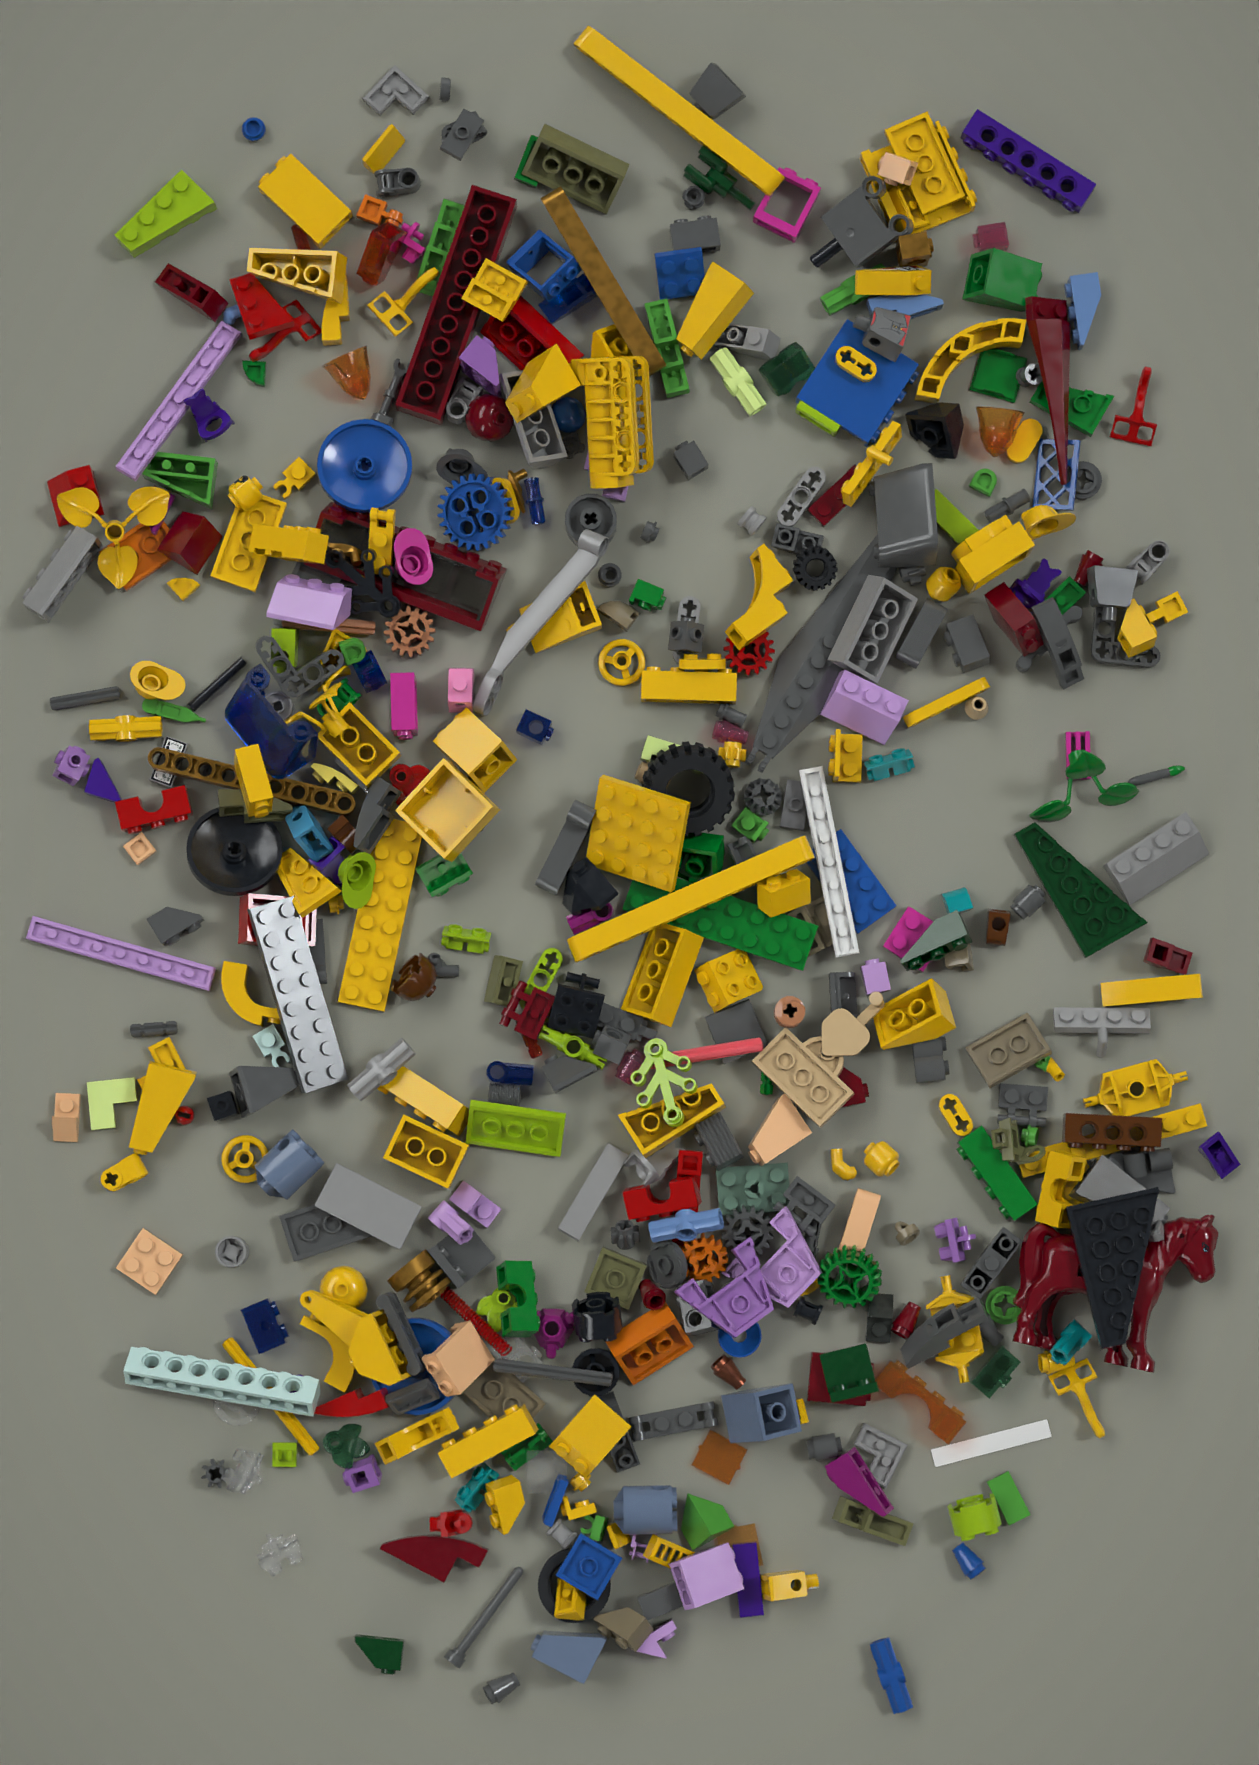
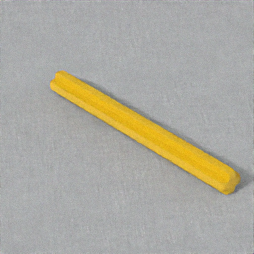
[222,1337,320,1456]

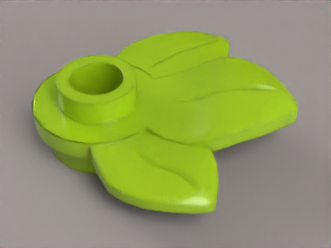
[476,1288,517,1332]

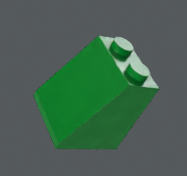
[962,248,1042,312]

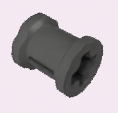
[1016,363,1043,387]

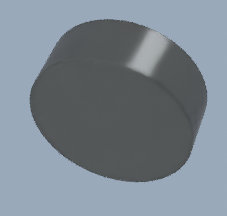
[439,77,451,102]

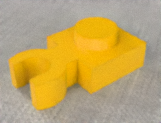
[273,457,316,499]

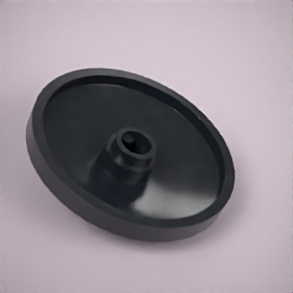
[186,807,282,896]

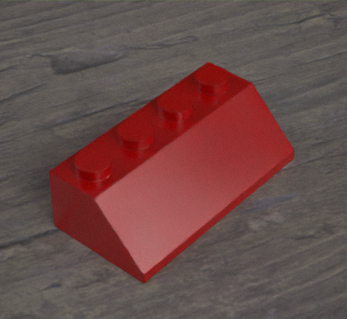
[480,295,584,371]

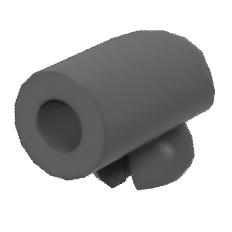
[428,953,459,977]

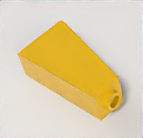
[676,262,754,360]
[129,1061,197,1155]

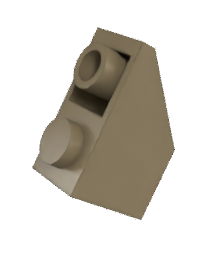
[593,1607,654,1652]

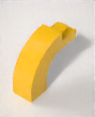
[221,961,281,1027]
[300,1313,356,1393]
[375,1407,460,1465]

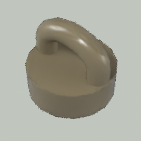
[895,1221,920,1246]

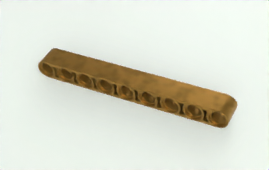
[540,186,667,376]
[148,747,356,816]

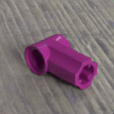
[566,903,614,935]

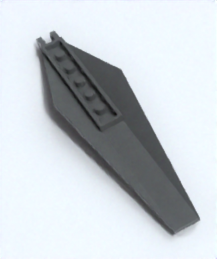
[745,534,898,773]

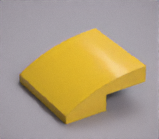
[461,258,528,322]

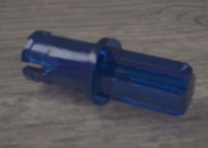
[524,477,545,525]

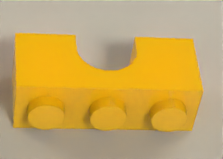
[1035,1150,1087,1228]

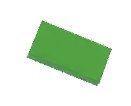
[987,1471,1031,1526]

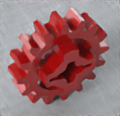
[723,632,775,676]

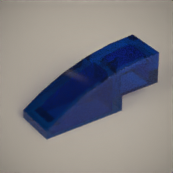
[538,273,598,324]

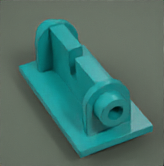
[863,748,915,782]
[454,1462,500,1513]

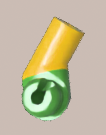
[1034,1056,1065,1082]

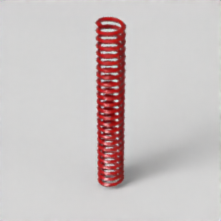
[441,1286,512,1356]

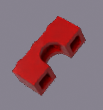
[115,785,193,834]
[622,1175,702,1222]

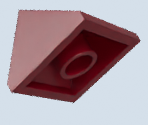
[157,511,222,575]

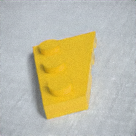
[277,848,342,917]

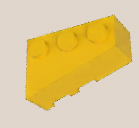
[248,524,329,564]

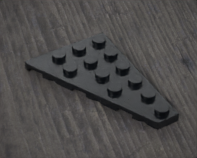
[1066,1187,1159,1350]

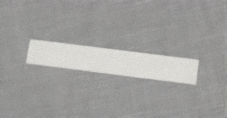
[931,1419,1052,1467]

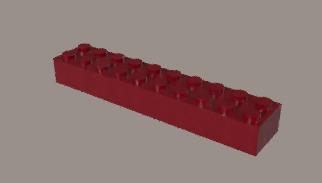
[395,185,517,425]

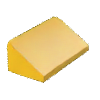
[362,124,405,175]
[888,184,930,232]
[554,1577,586,1620]

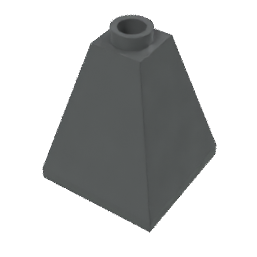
[229,1066,299,1118]

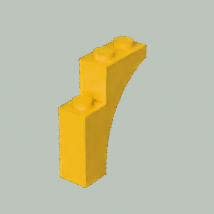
[725,544,793,650]

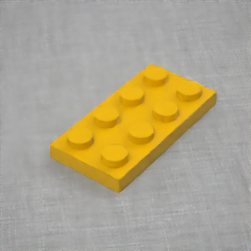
[884,111,966,216]
[210,495,287,593]

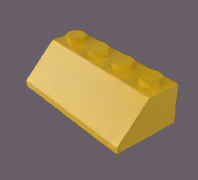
[621,924,704,1027]

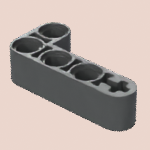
[535,800,597,895]

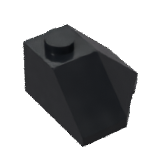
[905,402,964,459]
[562,857,619,916]

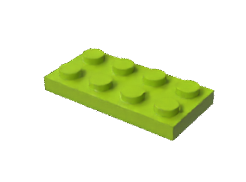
[466,1100,566,1157]

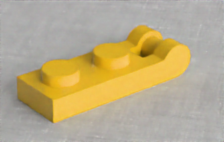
[368,507,396,576]

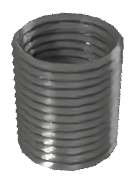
[488,1083,521,1107]

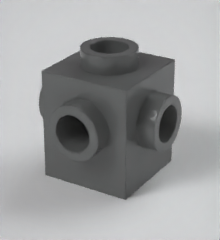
[668,617,704,654]

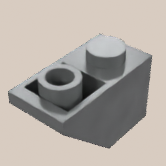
[147,907,204,946]

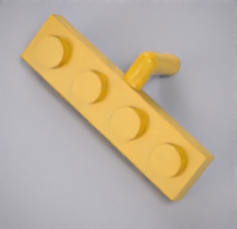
[841,421,902,507]

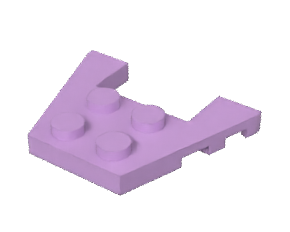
[722,1206,822,1308]

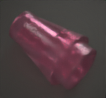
[712,720,749,745]

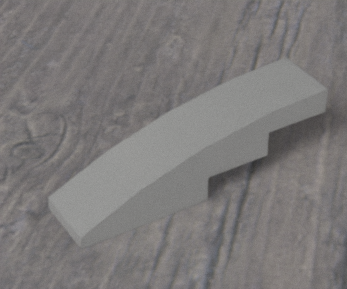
[557,1143,628,1241]

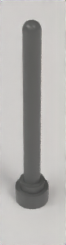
[444,1567,523,1668]

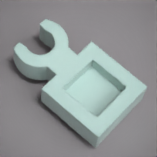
[253,1024,291,1067]

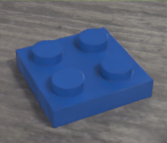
[654,247,705,300]
[556,1533,622,1601]

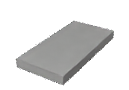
[314,1163,422,1250]

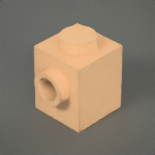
[878,152,918,186]

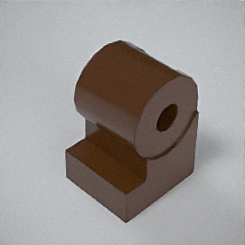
[327,814,357,854]
[986,908,1010,946]

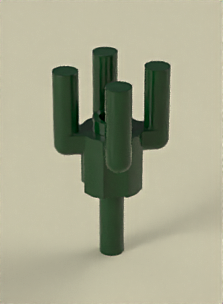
[684,145,756,210]

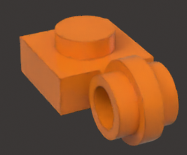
[356,194,404,228]

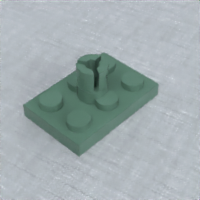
[716,1162,790,1216]

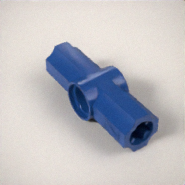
[870,1637,913,1714]

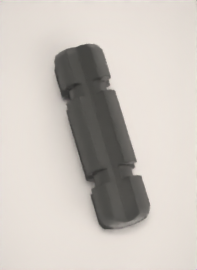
[130,1021,178,1037]

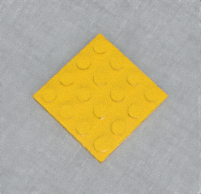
[586,774,691,892]

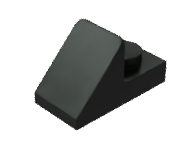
[865,1293,894,1343]

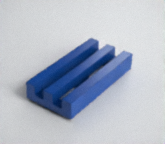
[542,1474,569,1527]

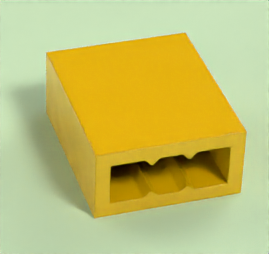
[234,744,273,818]

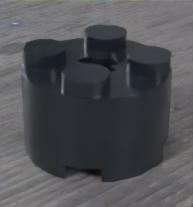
[572,1292,623,1343]
[572,1348,619,1397]

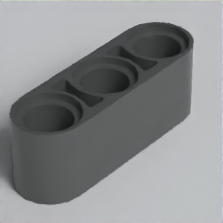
[895,598,948,669]

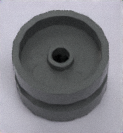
[565,493,617,546]

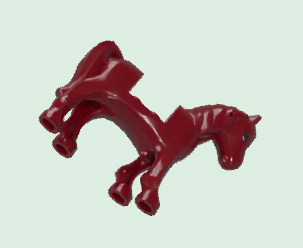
[1012,1215,1219,1373]

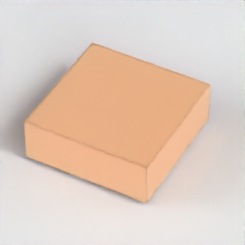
[123,832,157,865]

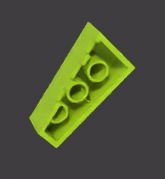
[115,169,217,258]

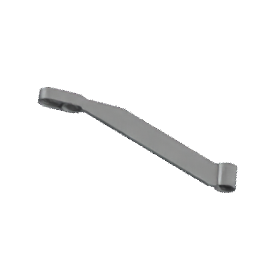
[473,529,609,716]

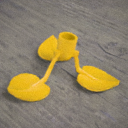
[57,486,170,589]
[270,665,351,745]

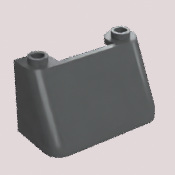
[869,463,938,568]

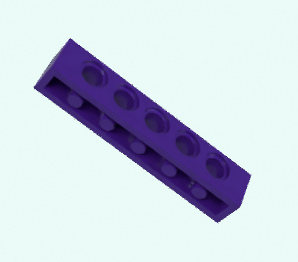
[961,109,1096,213]

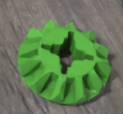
[985,1286,1021,1325]

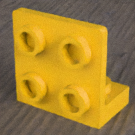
[828,729,863,783]

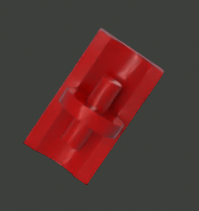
[429,1509,473,1537]

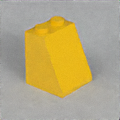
[505,344,581,423]
[433,708,517,793]

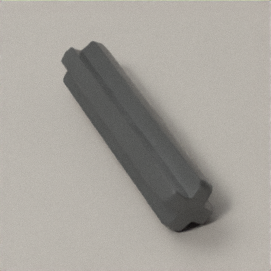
[50,686,121,711]

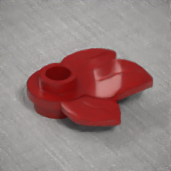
[389,764,431,805]

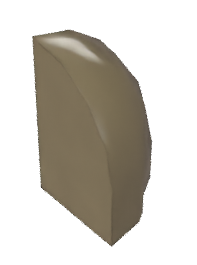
[596,601,640,632]
[944,944,974,971]

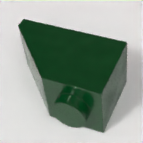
[354,1634,405,1674]

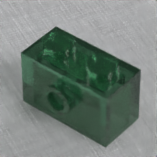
[969,1346,1021,1399]

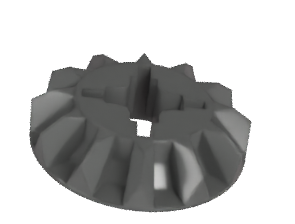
[1066,461,1102,499]
[744,778,782,816]

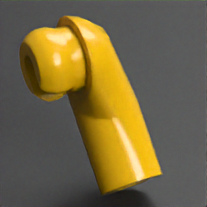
[831,1149,857,1180]

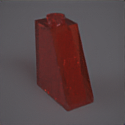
[356,221,408,286]

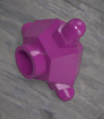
[534,1308,575,1359]

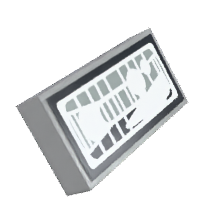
[149,735,189,788]

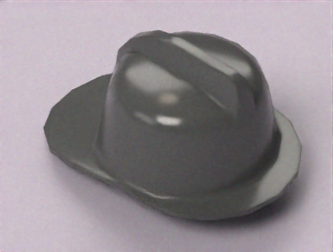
[436,448,488,495]

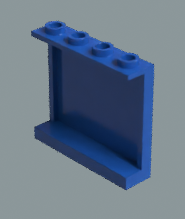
[796,319,920,447]

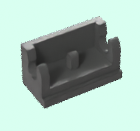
[829,972,858,1018]

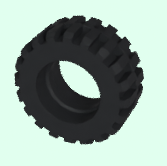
[642,741,735,837]

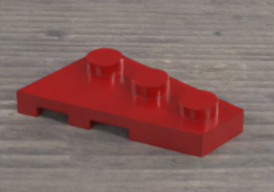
[229,273,295,340]

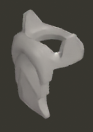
[624,1140,684,1187]

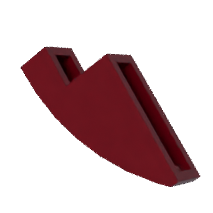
[380,1535,489,1583]

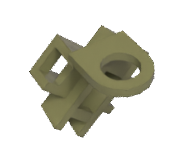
[991,1118,1046,1165]

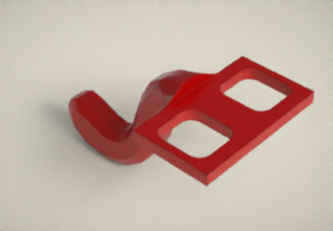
[249,299,322,362]
[1110,366,1157,446]

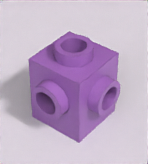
[52,745,90,786]

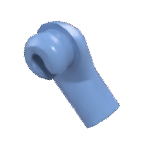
[223,304,241,325]

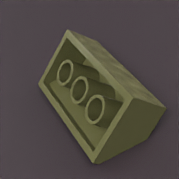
[521,124,630,214]

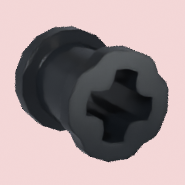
[793,1296,823,1325]

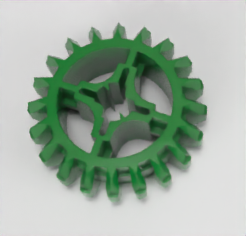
[817,1245,882,1309]

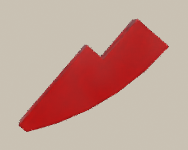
[314,1387,389,1417]

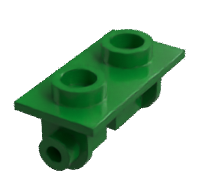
[501,1423,553,1471]

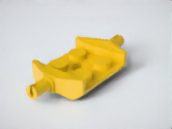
[1083,1059,1188,1116]
[926,1275,984,1383]

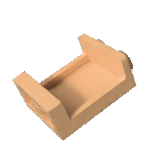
[421,1321,495,1397]

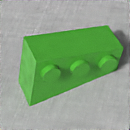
[142,452,218,510]

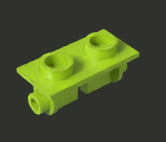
[441,924,491,954]

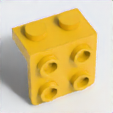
[694,949,763,1013]

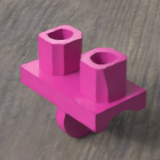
[383,222,426,264]

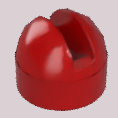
[175,1106,195,1125]

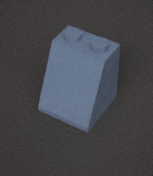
[721,1383,802,1443]
[530,1631,607,1684]

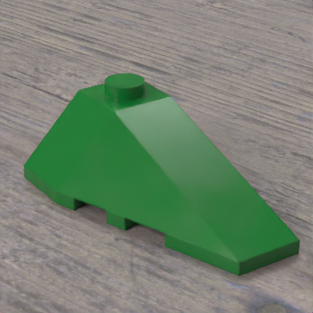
[678,832,725,883]

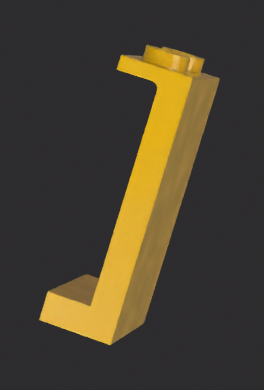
[258,153,353,250]

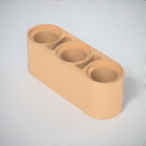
[839,1188,881,1252]

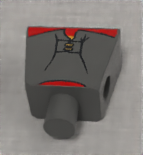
[852,307,911,362]

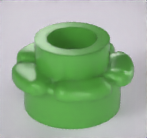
[1021,1125,1039,1147]

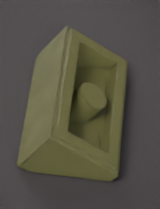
[484,955,523,1007]

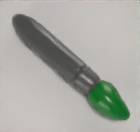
[1128,765,1185,786]

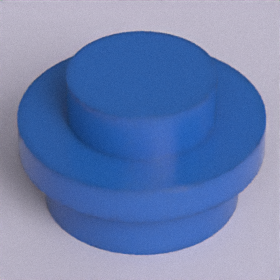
[242,117,266,141]

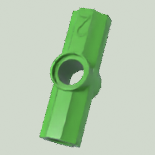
[820,263,885,316]

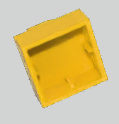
[951,515,1035,594]
[395,758,500,862]

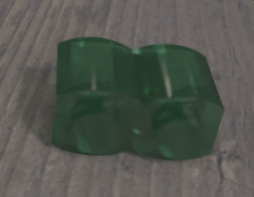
[759,342,815,396]

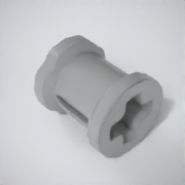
[545,1518,578,1550]

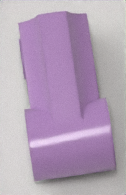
[428,1200,474,1245]

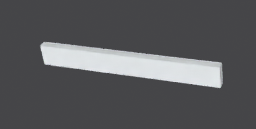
[799,766,859,958]

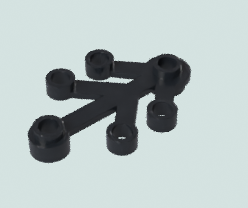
[325,548,401,618]

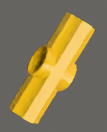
[89,715,163,742]

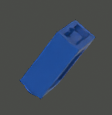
[506,229,582,303]

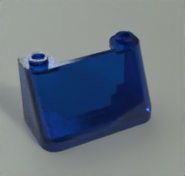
[225,663,318,779]

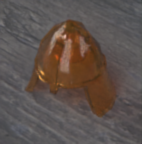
[322,346,371,400]
[975,407,1025,457]

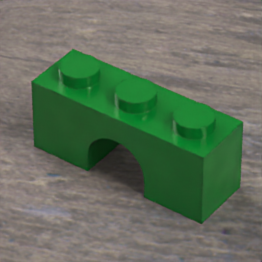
[496,1260,540,1338]

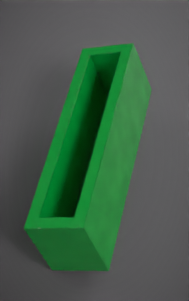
[956,1125,1037,1221]

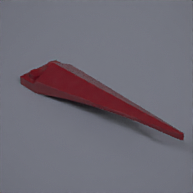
[1025,296,1071,485]

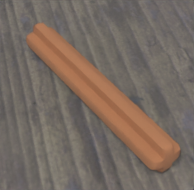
[281,619,376,635]

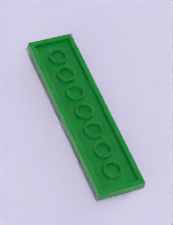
[622,878,819,971]

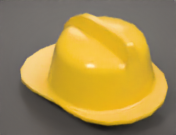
[1021,505,1076,540]
[130,661,186,700]

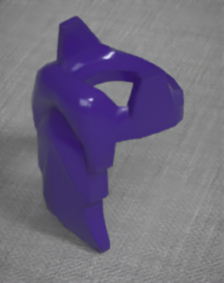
[184,388,235,442]
[1010,558,1062,614]
[308,837,345,888]

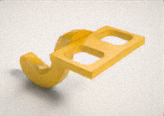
[367,267,439,337]
[1048,1358,1105,1439]

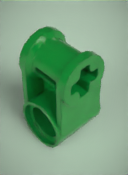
[317,678,362,718]

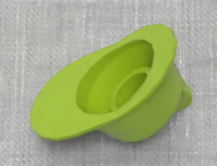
[338,852,376,909]

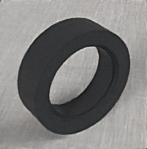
[538,1548,611,1623]

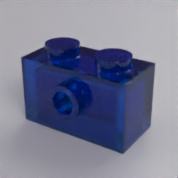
[241,1298,289,1354]

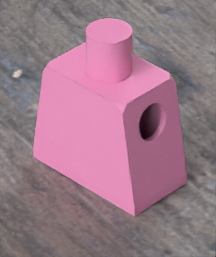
[448,668,474,713]

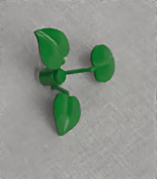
[1029,750,1140,822]

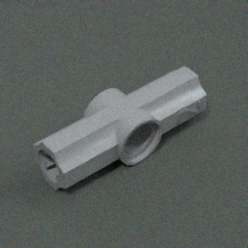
[347,1038,416,1102]

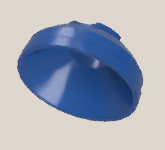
[718,1322,762,1358]

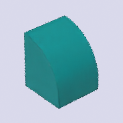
[942,887,973,914]

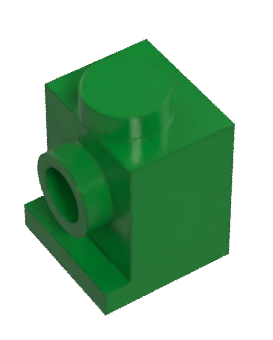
[629,579,667,611]

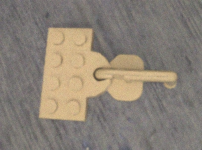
[752,991,885,1128]

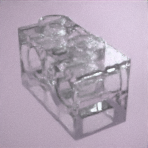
[489,1337,543,1383]

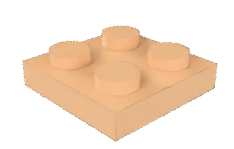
[116,1228,183,1295]

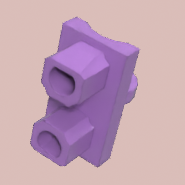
[934,1217,976,1263]

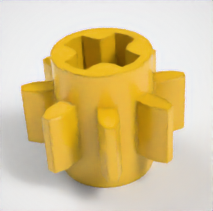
[718,742,747,768]

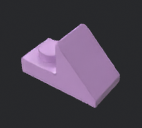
[449,1180,501,1228]
[637,1618,677,1658]

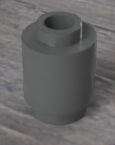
[1010,885,1046,920]
[806,1433,842,1461]

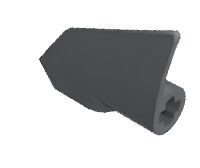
[1108,1148,1176,1194]

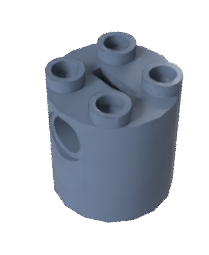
[254,1129,325,1200]
[614,1485,677,1535]

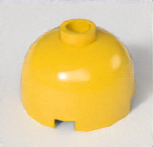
[319,1266,368,1309]

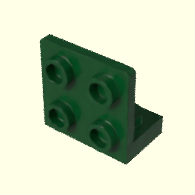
[820,1344,879,1403]

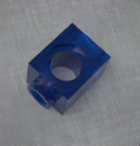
[352,650,387,694]
[516,709,554,745]

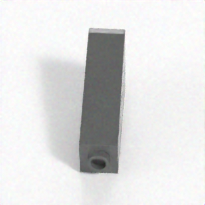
[1069,1155,1170,1224]

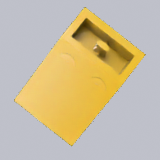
[519,581,602,654]

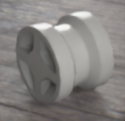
[737,506,767,536]

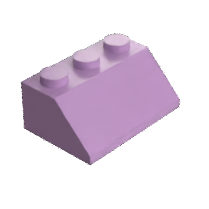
[266,574,352,630]
[820,670,909,745]

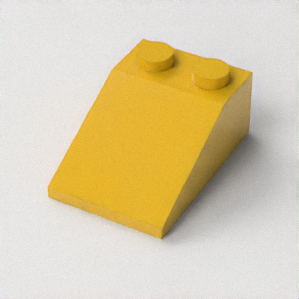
[873,978,956,1050]
[549,1394,631,1478]

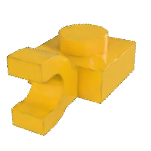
[1146,591,1188,624]

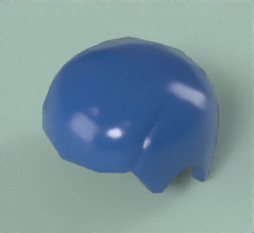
[552,396,586,433]

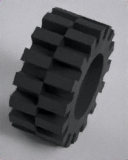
[793,545,838,591]

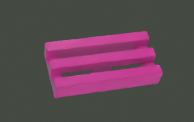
[1065,731,1091,780]

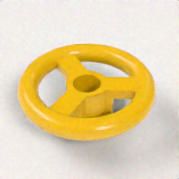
[598,639,645,686]
[221,1135,268,1183]

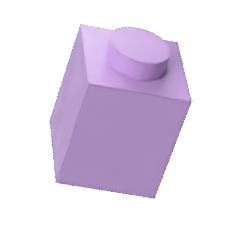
[860,958,891,996]

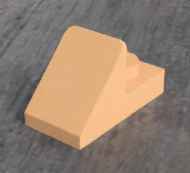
[52,1093,81,1142]

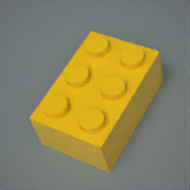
[316,702,401,789]
[383,1114,470,1189]

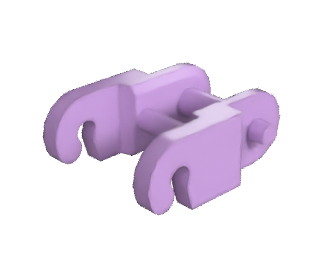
[629,1534,657,1563]

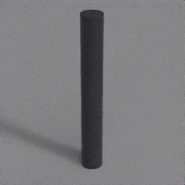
[188,657,247,712]

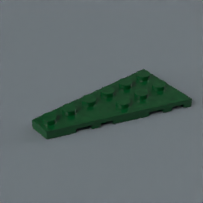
[1014,822,1148,958]

